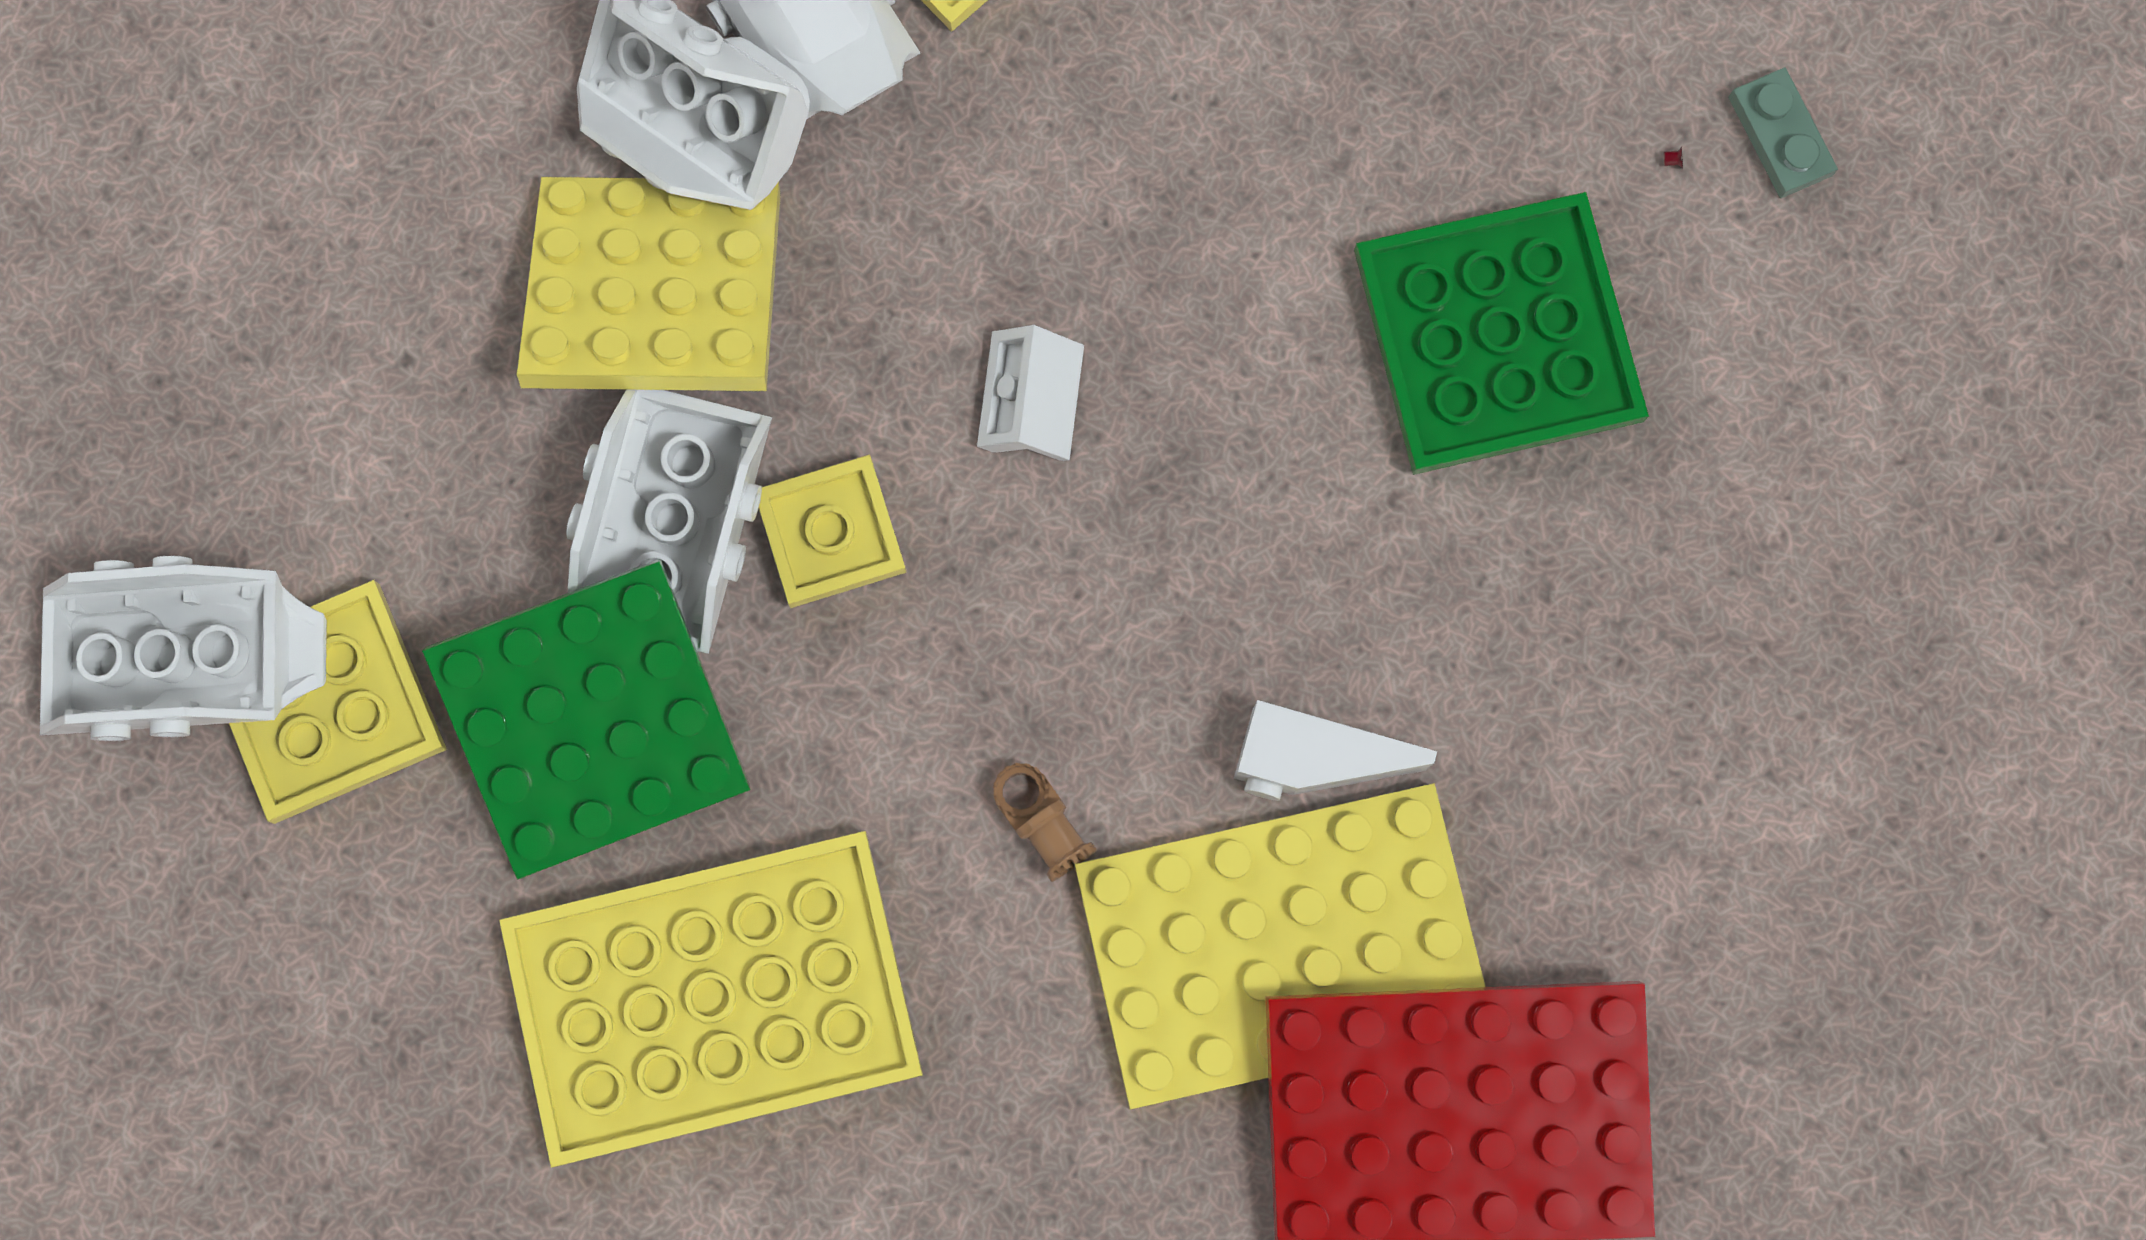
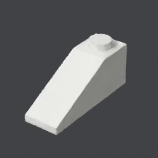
[1234,700,1437,801]

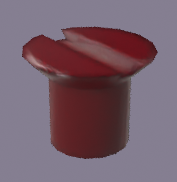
[1664,146,1683,169]

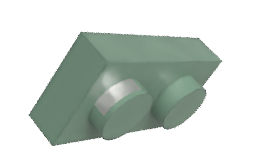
[1728,67,1838,199]

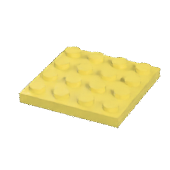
[517,177,780,391]

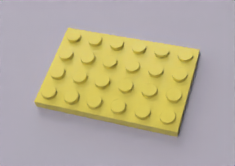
[1075,783,1485,1110]
[499,831,923,1168]

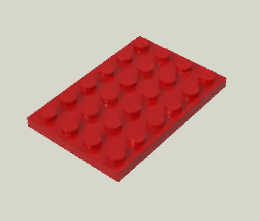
[1265,981,1655,1240]

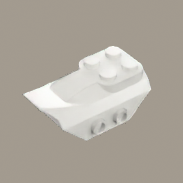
[577,0,810,210]
[706,0,920,119]
[567,390,772,654]
[40,556,327,741]

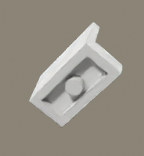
[977,325,1084,461]

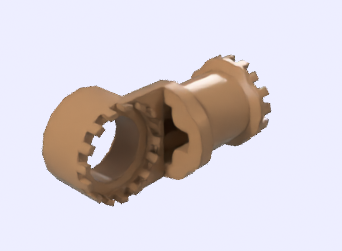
[993,763,1097,882]

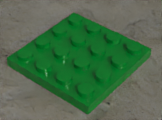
[1354,192,1649,475]
[422,559,750,880]

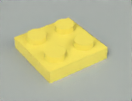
[759,455,907,608]

